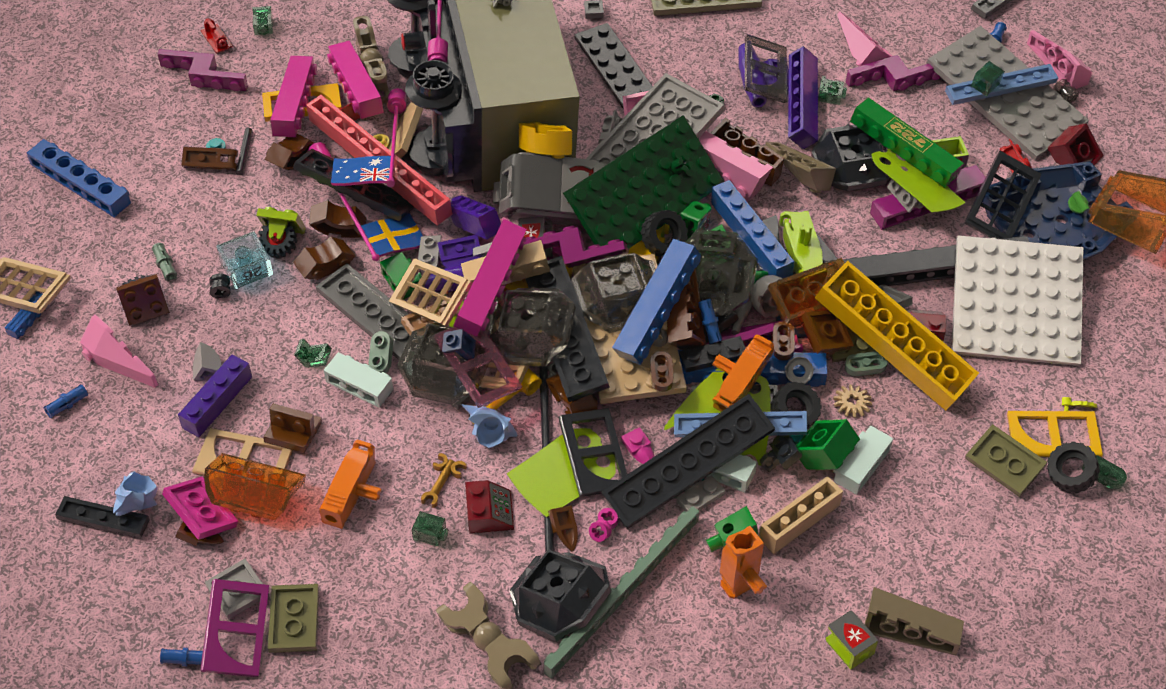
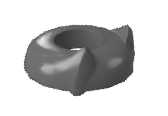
[785,357,813,383]

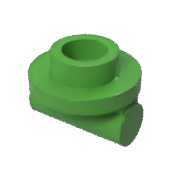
[1068,191,1090,214]

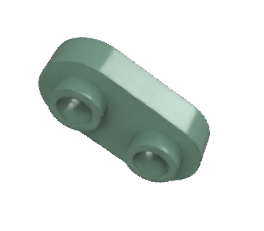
[368,331,393,373]
[845,352,888,376]

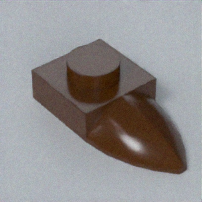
[548,505,578,551]
[175,521,224,546]

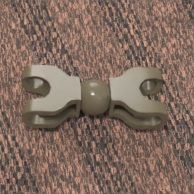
[353,16,389,104]
[436,582,541,689]

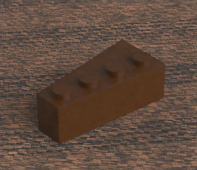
[711,117,784,187]
[667,267,707,350]

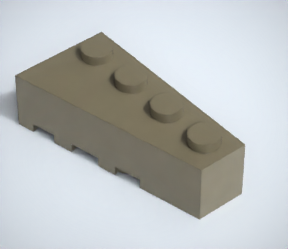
[864,587,964,656]

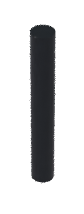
[236,127,253,175]

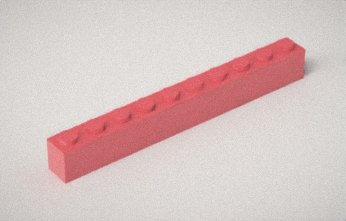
[306,95,452,226]

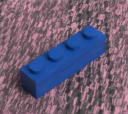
[5,291,49,339]

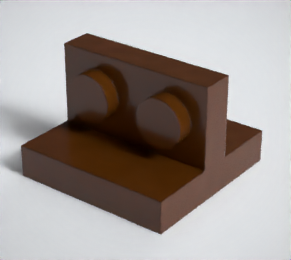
[801,310,854,359]
[263,403,322,453]

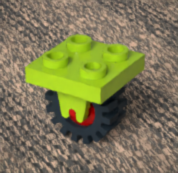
[256,207,306,258]

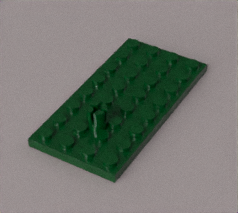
[563,115,724,262]

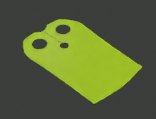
[871,149,966,212]
[506,428,616,517]

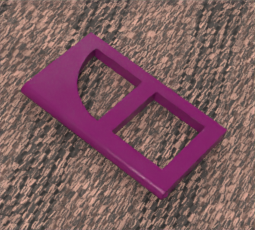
[200,579,269,677]

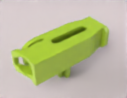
[779,211,827,284]

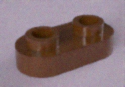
[772,322,795,361]
[650,351,674,392]

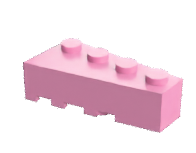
[699,131,773,202]

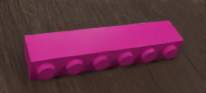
[327,40,384,119]
[270,56,317,137]
[453,219,527,337]

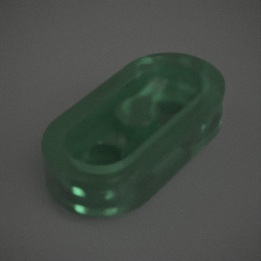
[1082,455,1127,489]

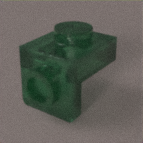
[294,339,332,367]

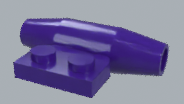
[738,43,789,107]
[425,235,481,293]

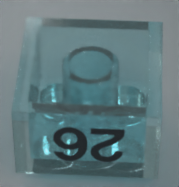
[216,231,273,289]

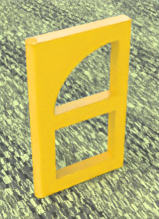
[262,83,341,122]
[1007,411,1103,457]

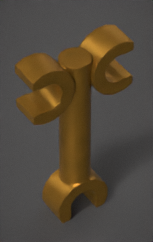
[421,453,467,508]

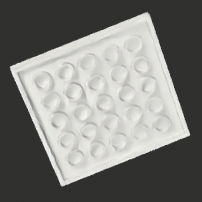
[952,235,1083,366]

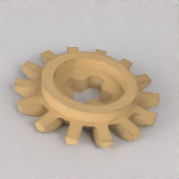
[833,385,872,418]

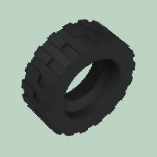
[641,210,688,257]
[771,382,822,429]
[1047,442,1100,493]

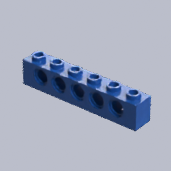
[26,139,131,218]

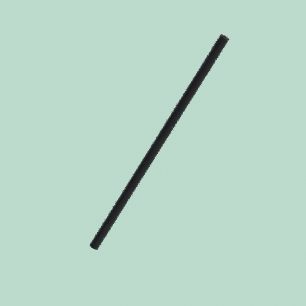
[539,351,554,552]

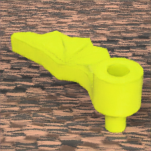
[1062,397,1097,411]

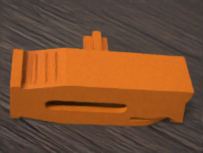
[712,334,774,412]
[319,439,382,529]
[720,526,767,599]

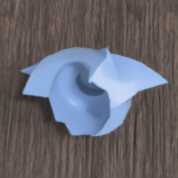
[461,404,517,448]
[113,471,158,516]

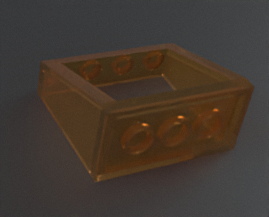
[1088,170,1166,254]

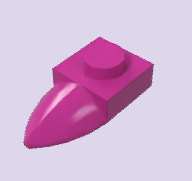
[621,427,654,464]

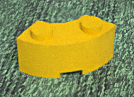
[519,122,572,159]

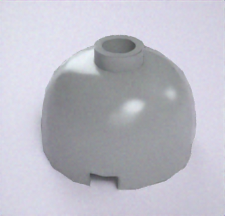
[750,275,793,318]

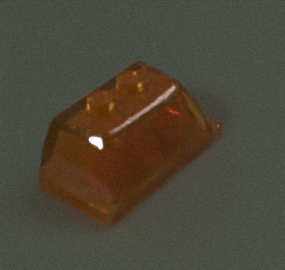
[768,257,845,328]
[204,453,306,520]

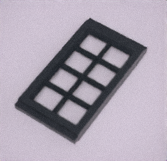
[965,150,1041,239]

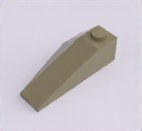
[765,142,836,193]

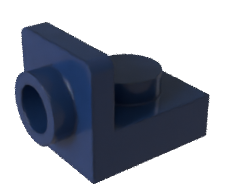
[442,329,476,361]

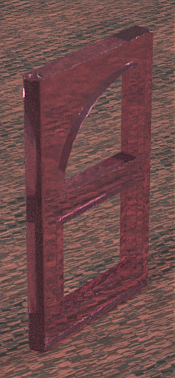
[434,327,522,408]

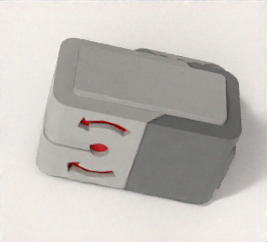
[493,152,607,226]

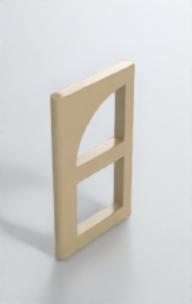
[192,428,293,490]

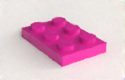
[162,477,238,540]

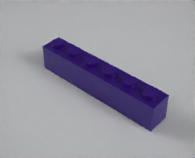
[788,46,818,149]

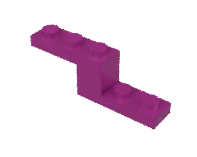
[157,49,248,91]
[846,55,941,92]
[524,226,629,268]

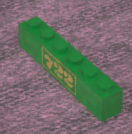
[850,97,964,188]

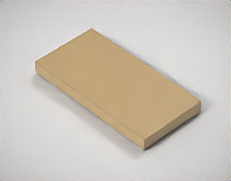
[389,102,424,158]

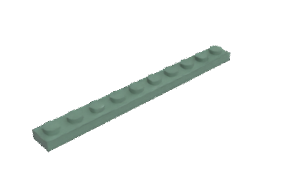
[544,506,699,679]

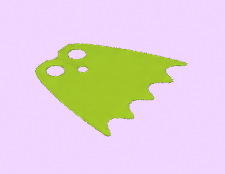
[664,368,770,466]

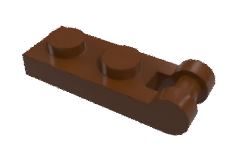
[181,147,238,171]

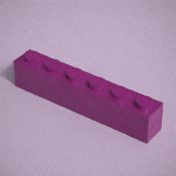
[870,165,986,230]

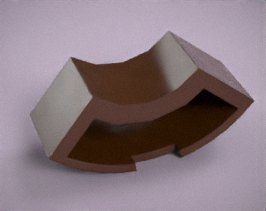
[264,134,314,170]
[309,200,367,238]
[293,236,355,280]
[546,374,598,414]

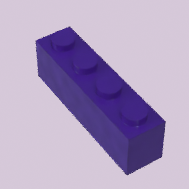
[451,195,501,240]
[178,354,252,438]

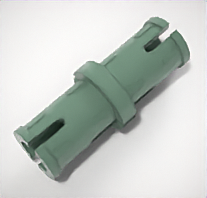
[152,243,177,281]

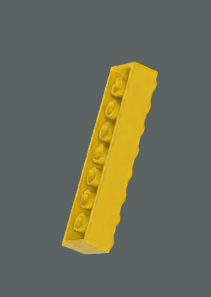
[815,261,979,411]

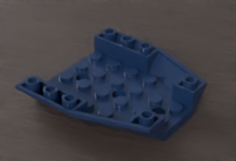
[983,161,1139,261]

